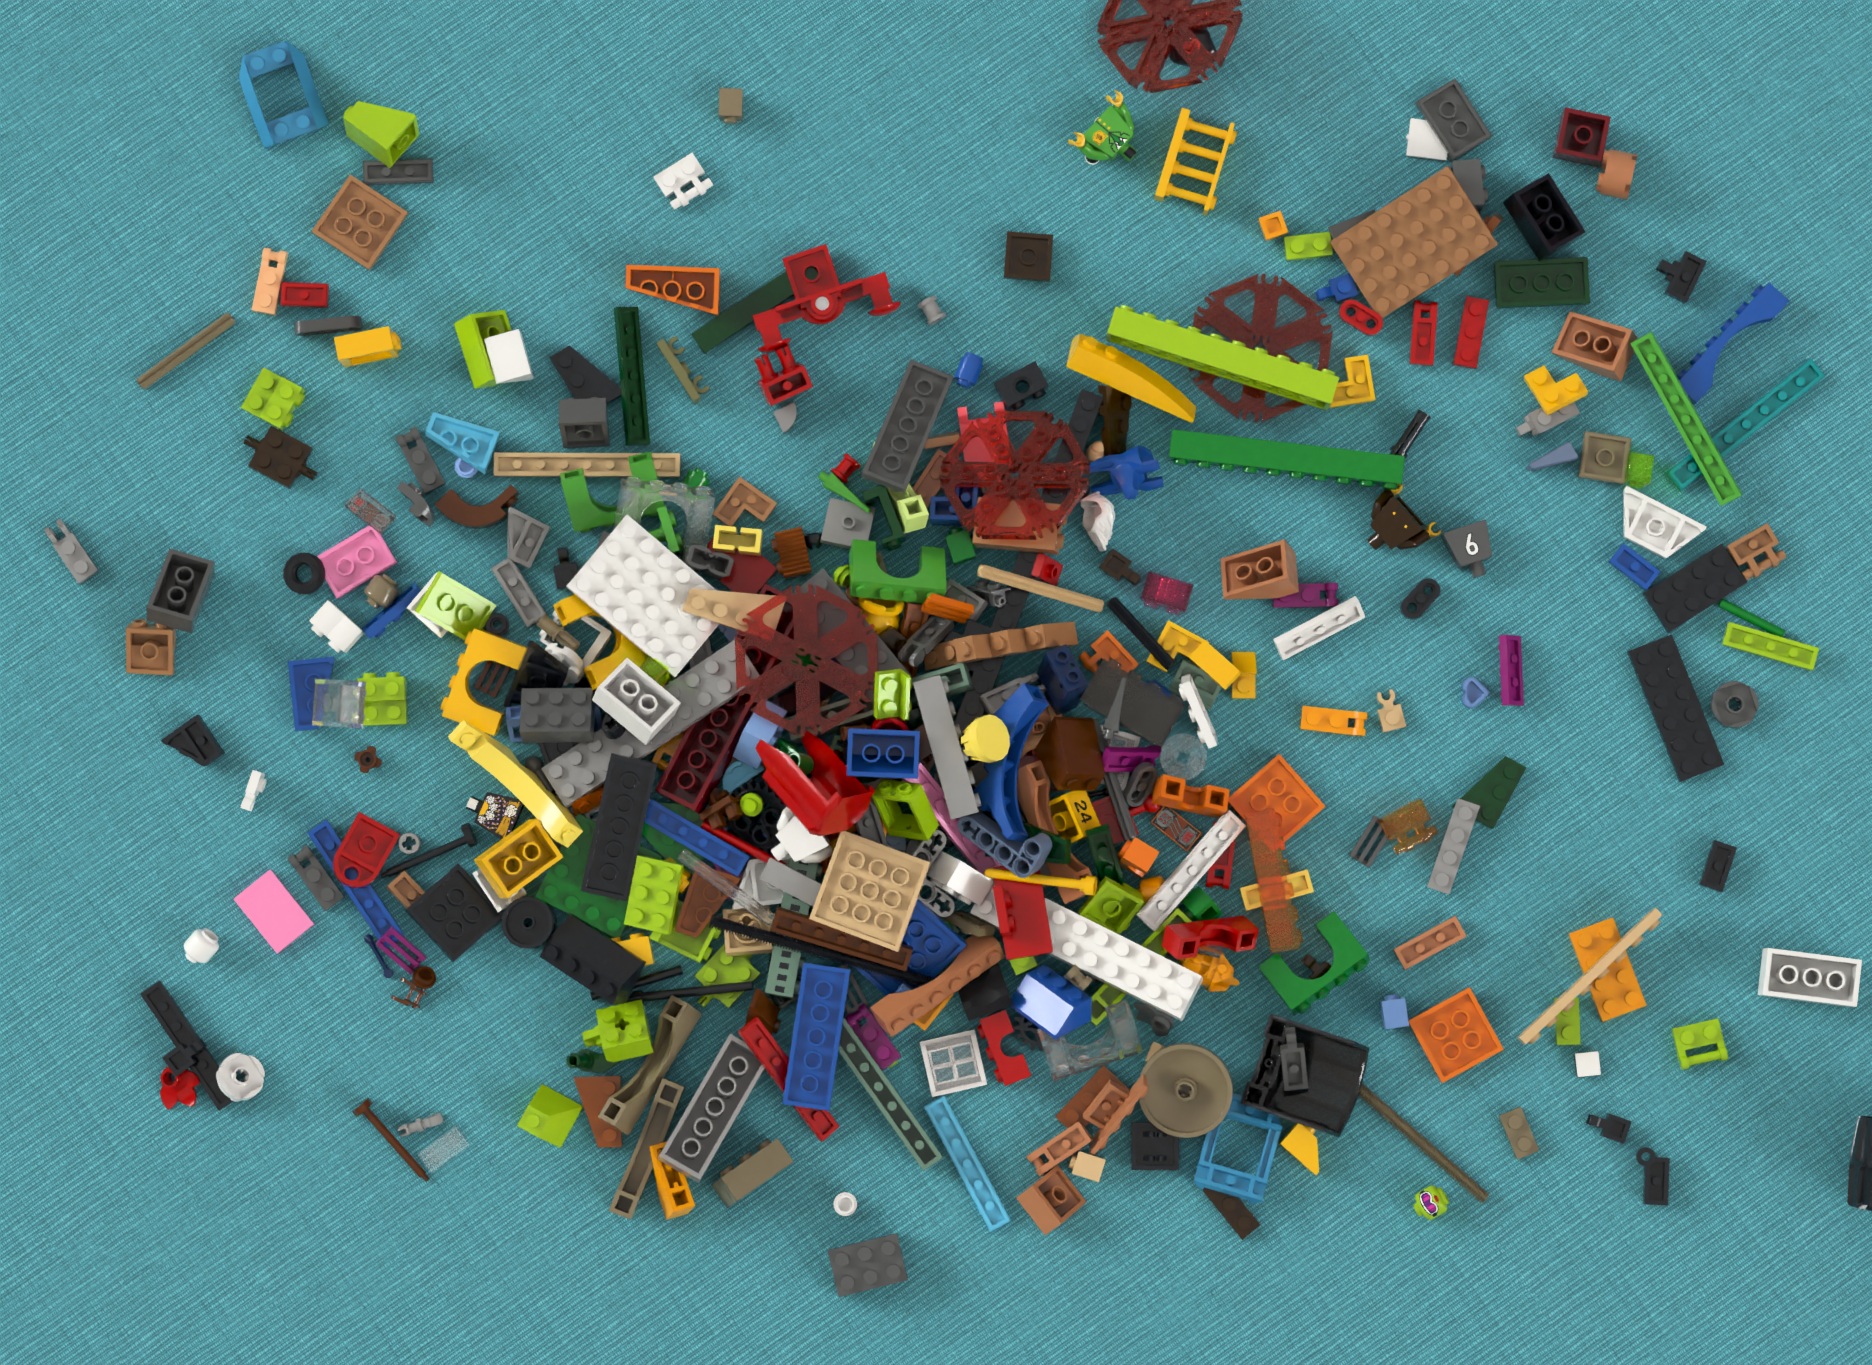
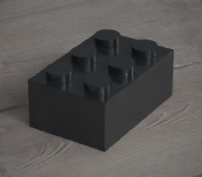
[1503,173,1586,261]

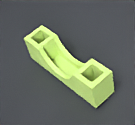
[873,442,929,534]

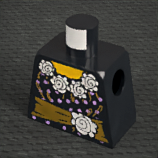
[466,792,525,839]

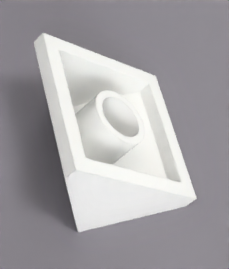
[484,329,534,384]

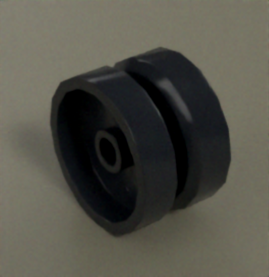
[502,897,557,949]

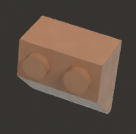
[1016,1165,1086,1235]

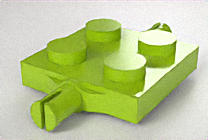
[695,943,761,1008]

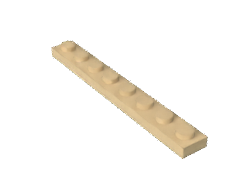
[494,452,681,478]
[1517,908,1662,1045]

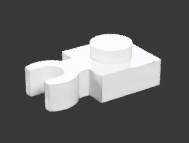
[240,770,267,812]

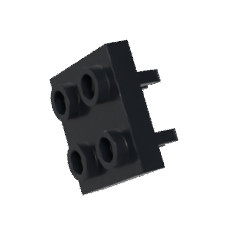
[1131,1122,1179,1170]

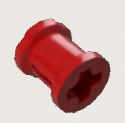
[830,453,861,484]

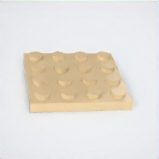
[809,831,931,952]

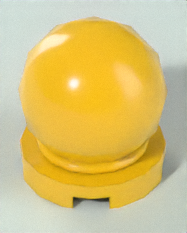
[858,597,905,634]

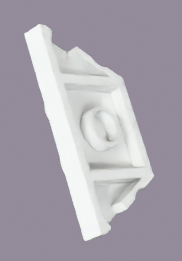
[1623,486,1707,559]
[732,855,790,910]

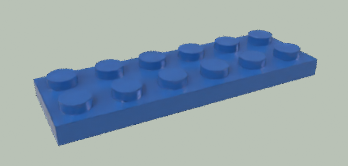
[782,963,851,1111]

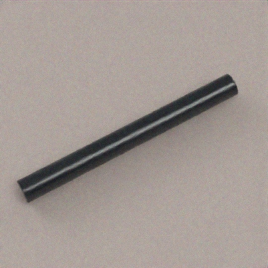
[590,965,683,1001]

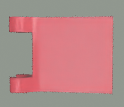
[957,401,1012,470]

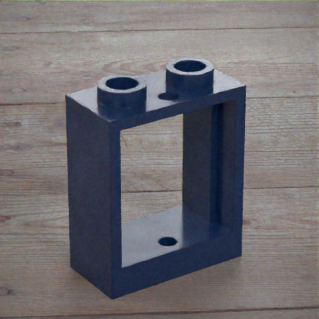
[1037,645,1088,716]

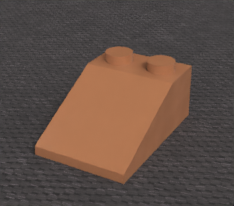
[1552,311,1638,381]
[1220,539,1299,600]

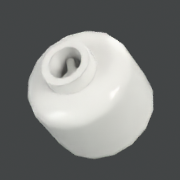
[184,928,219,963]

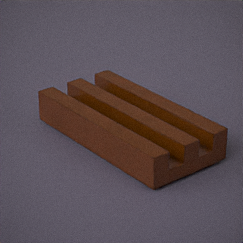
[474,660,511,698]

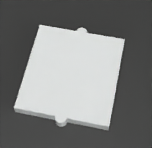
[1406,118,1447,161]

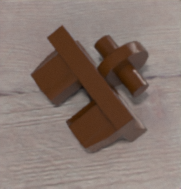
[699,788,743,830]

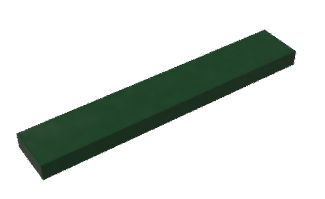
[692,267,818,354]
[614,307,650,446]

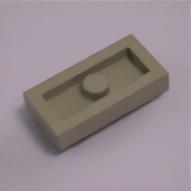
[1498,1107,1539,1160]

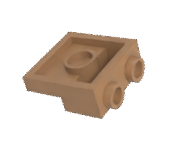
[126,619,176,675]

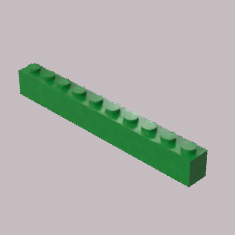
[1169,429,1405,490]

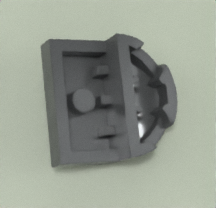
[397,481,435,528]

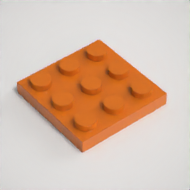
[1228,754,1326,853]
[1408,987,1504,1083]

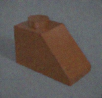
[745,988,781,1036]

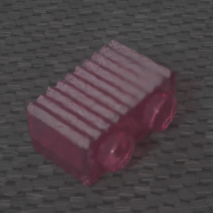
[1140,572,1193,616]

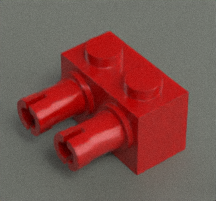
[754,344,813,406]

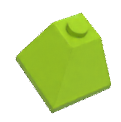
[517,1084,583,1148]

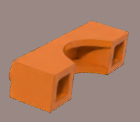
[1117,837,1159,879]

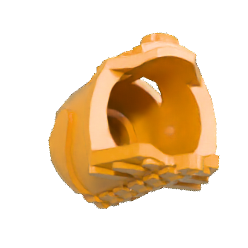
[1179,946,1240,992]

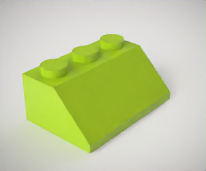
[454,310,512,389]

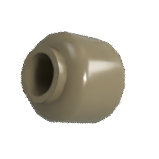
[364,574,399,609]

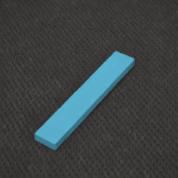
[923,1096,1011,1232]

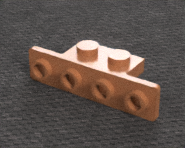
[1083,1074,1148,1155]

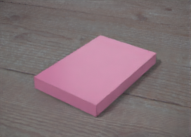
[317,525,398,599]
[234,869,315,954]

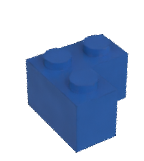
[930,474,980,526]

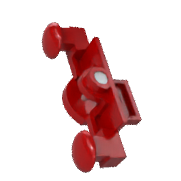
[753,244,901,353]

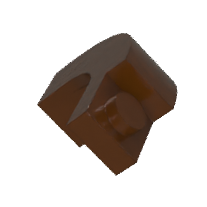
[434,485,520,529]

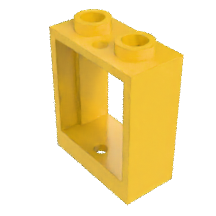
[334,326,402,367]

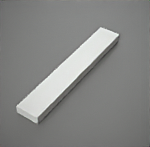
[1136,810,1246,931]

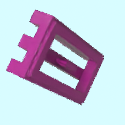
[376,926,427,975]

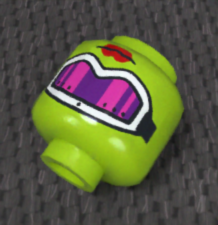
[1413,1185,1450,1220]

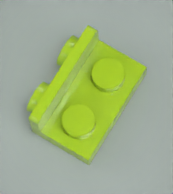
[874,669,913,721]

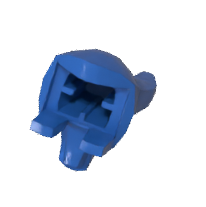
[1085,445,1164,499]

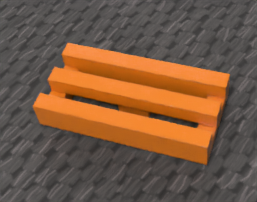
[921,593,974,624]

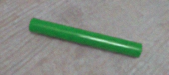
[1718,598,1785,637]

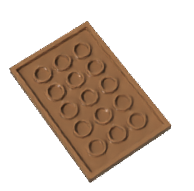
[1330,166,1498,318]

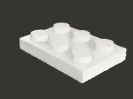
[1179,673,1217,749]

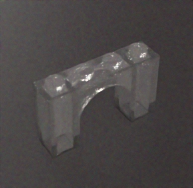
[613,477,715,548]
[1037,1000,1143,1082]

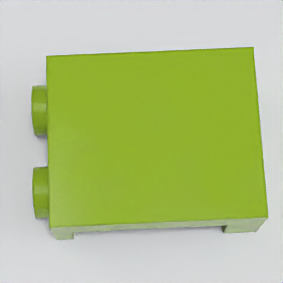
[649,899,723,963]

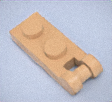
[252,247,288,316]

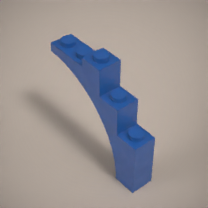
[973,683,1049,843]

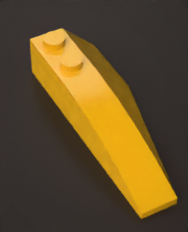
[1066,333,1196,423]

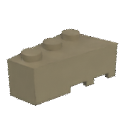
[712,1138,794,1208]

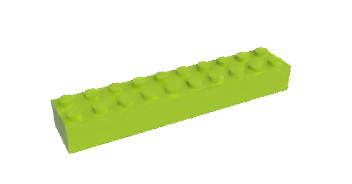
[1105,305,1339,411]

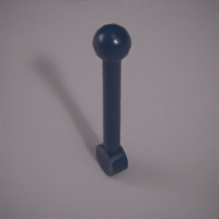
[364,934,393,978]

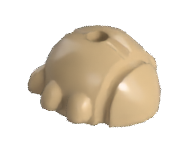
[1086,441,1104,463]

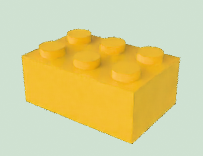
[474,819,563,898]

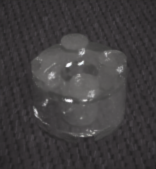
[1158,734,1207,782]

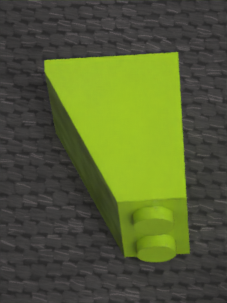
[343,101,419,168]

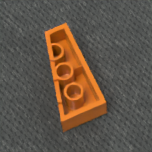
[625,265,721,316]

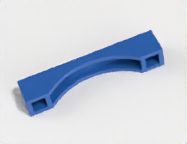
[1677,282,1789,406]

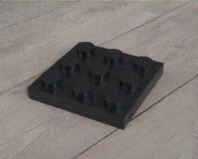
[405,863,504,962]

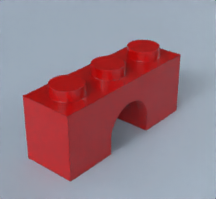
[977,1010,1031,1086]

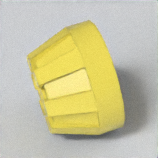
[961,714,1010,763]

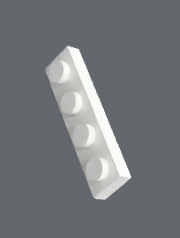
[1273,596,1365,660]

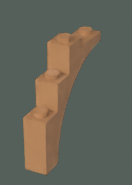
[924,622,1078,671]

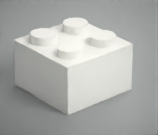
[927,851,994,906]

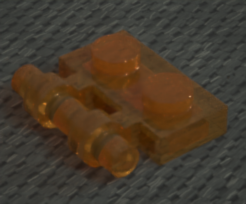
[1379,798,1438,855]

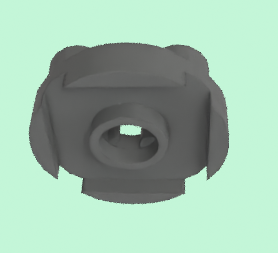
[1710,681,1759,728]

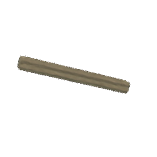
[137,313,235,389]

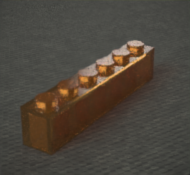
[1244,809,1303,953]

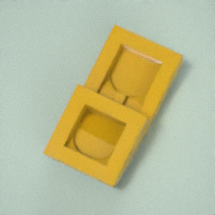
[1189,640,1241,690]

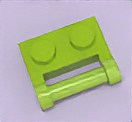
[1671,1018,1728,1070]

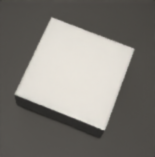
[1574,1051,1601,1077]

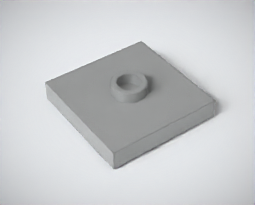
[820,498,876,549]

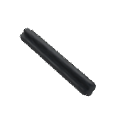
[1107,597,1175,670]

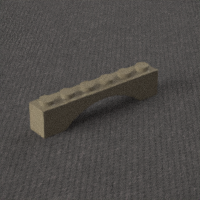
[598,995,702,1136]
[609,1078,686,1220]

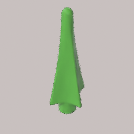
[818,471,872,513]

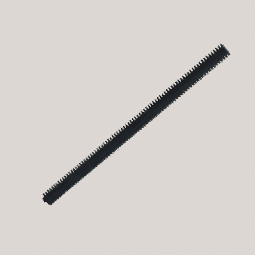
[709,915,935,986]

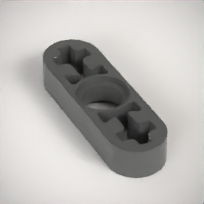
[294,316,362,336]

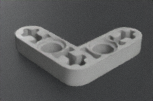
[910,830,955,917]

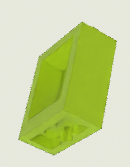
[872,779,939,841]

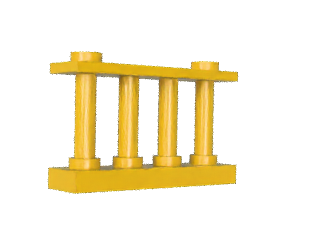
[1154,108,1237,215]

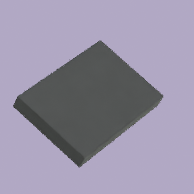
[1415,78,1492,161]

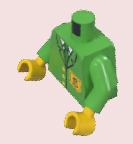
[1068,90,1138,162]

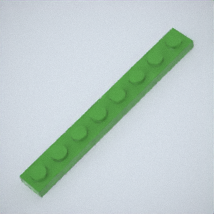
[1630,331,1742,506]

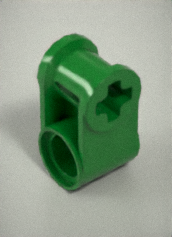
[776,738,814,775]

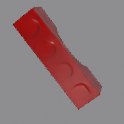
[1162,915,1259,960]

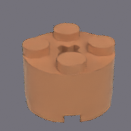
[1596,149,1638,200]

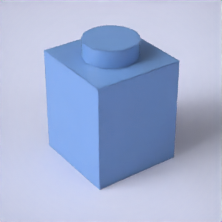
[1379,994,1409,1029]

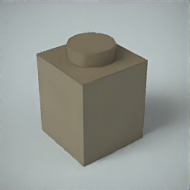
[718,88,744,124]

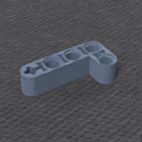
[958,811,1052,878]

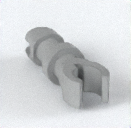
[397,1112,443,1137]

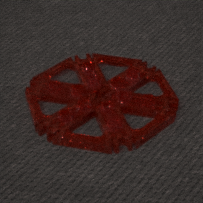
[1097,0,1243,93]
[1188,274,1333,423]
[940,411,1090,540]
[735,584,878,736]

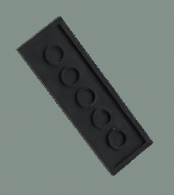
[1627,635,1724,782]
[581,753,658,901]

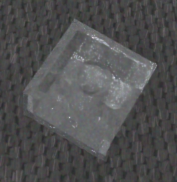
[312,679,366,729]

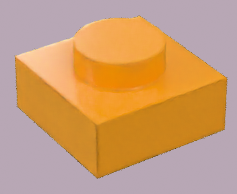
[1258,210,1288,241]

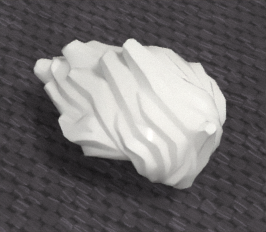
[1080,491,1115,552]

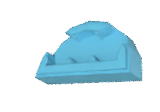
[723,760,765,795]

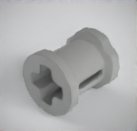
[917,295,946,326]

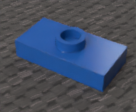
[1609,543,1661,590]

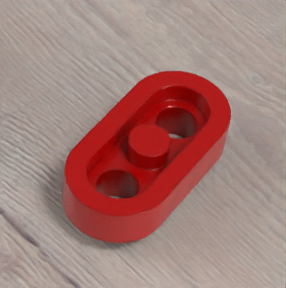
[1339,299,1383,336]

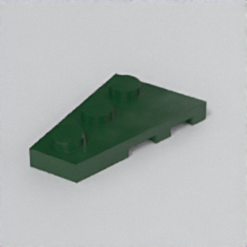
[1451,756,1527,829]

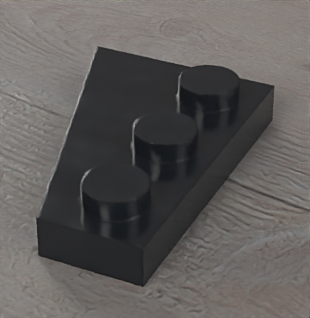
[550,345,621,405]

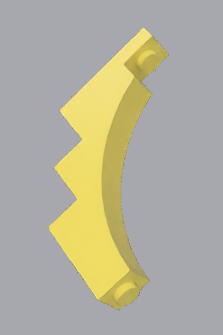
[448,720,583,848]

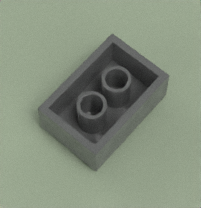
[147,548,215,634]
[519,688,595,743]
[828,1233,908,1297]

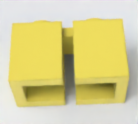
[713,525,763,556]

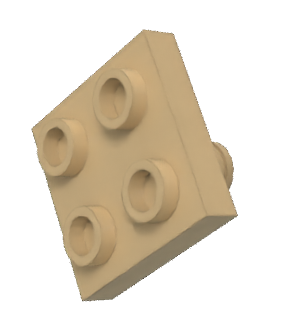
[723,906,773,957]

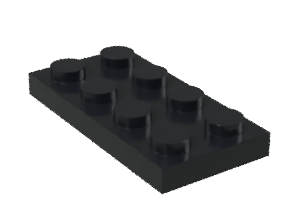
[1643,544,1747,633]

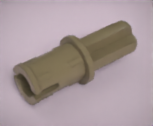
[537,614,580,652]

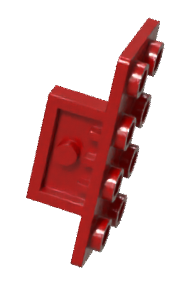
[992,862,1053,960]

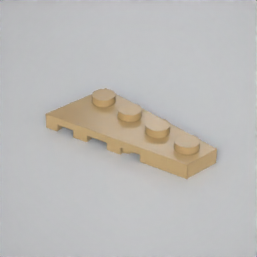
[682,588,787,642]

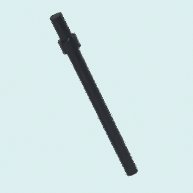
[616,981,754,1005]

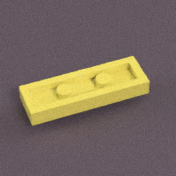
[1239,869,1314,911]

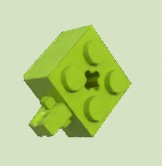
[582,999,654,1062]

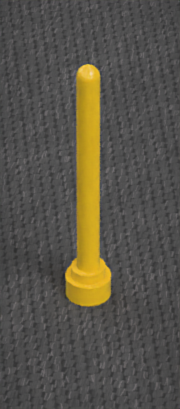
[984,868,1097,896]

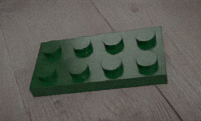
[1494,257,1590,309]

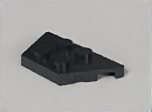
[503,640,568,707]

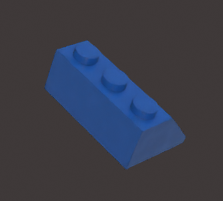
[846,728,920,779]
[1011,964,1092,1040]

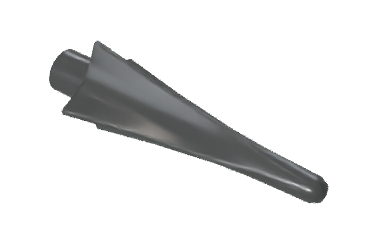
[1102,677,1127,741]

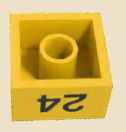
[1049,790,1101,844]

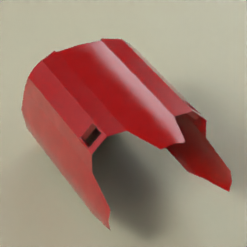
[755,730,875,836]

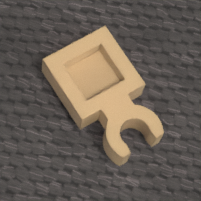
[1376,689,1406,733]

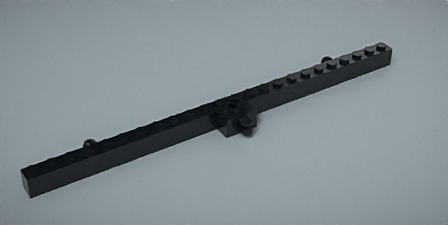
[905,389,1103,861]

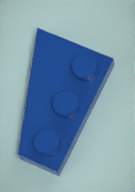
[288,657,335,732]

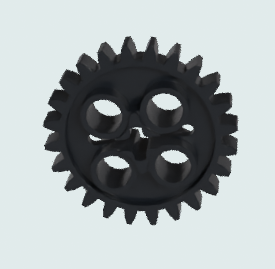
[724,780,786,854]

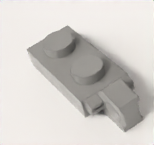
[1515,402,1580,437]

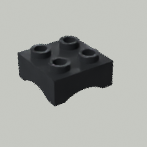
[958,963,1013,1021]

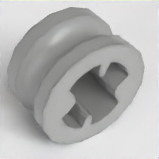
[399,833,421,854]

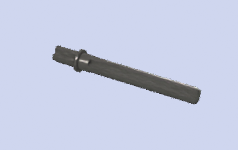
[1093,718,1137,841]

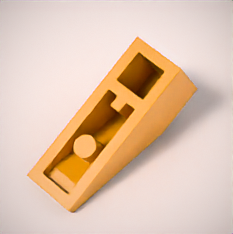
[650,1141,695,1220]

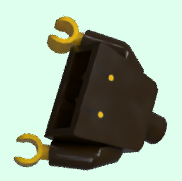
[1368,484,1441,550]

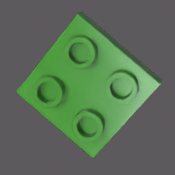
[649,506,684,557]

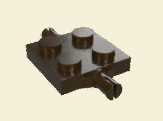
[243,426,318,489]

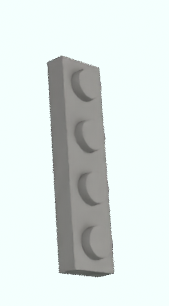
[1427,798,1480,894]

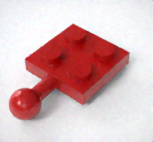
[1091,794,1161,844]

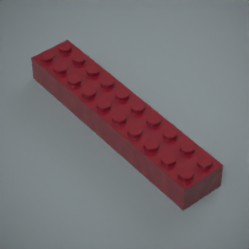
[655,584,805,814]

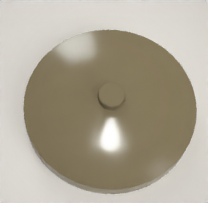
[1139,1043,1233,1138]

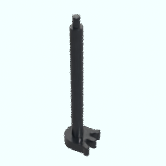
[381,823,477,878]

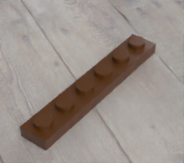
[770,906,913,971]

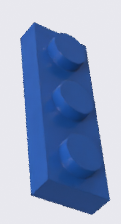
[362,582,421,639]

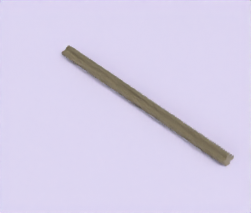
[1304,1039,1489,1204]

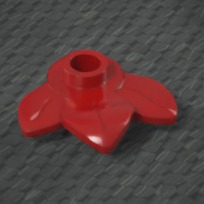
[160,1067,200,1110]

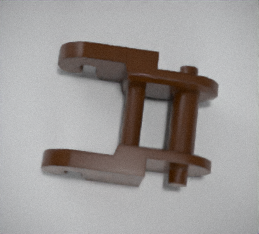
[391,977,427,1009]

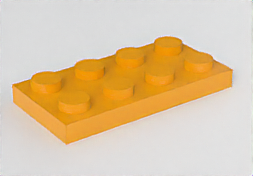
[1568,917,1647,1022]

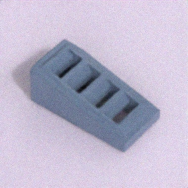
[1526,442,1578,471]

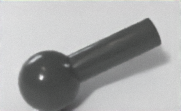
[525,756,555,794]

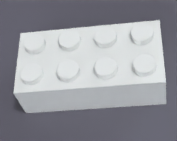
[1758,948,1862,1007]

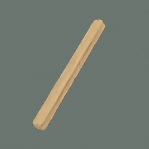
[977,564,1104,612]

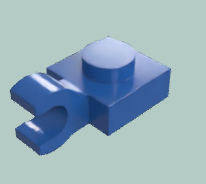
[1315,273,1359,303]

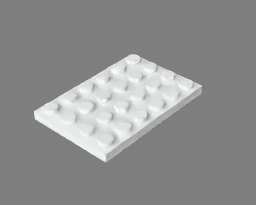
[566,515,719,678]

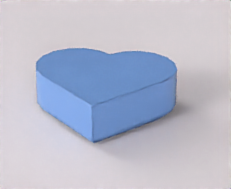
[1462,677,1491,708]

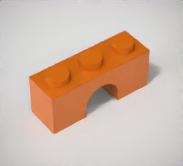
[1152,774,1230,818]

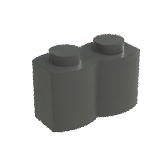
[680,545,734,579]

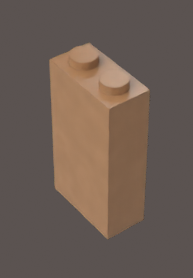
[972,497,1067,555]

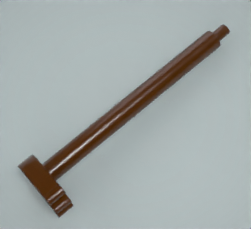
[352,1098,429,1182]

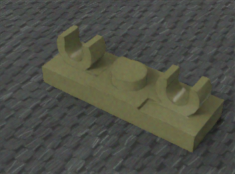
[657,336,710,404]

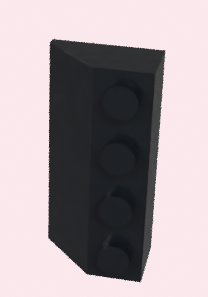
[540,914,646,1005]

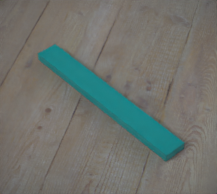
[1666,359,1825,491]

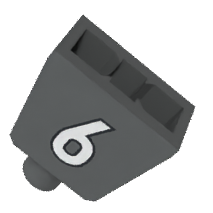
[1441,519,1492,578]

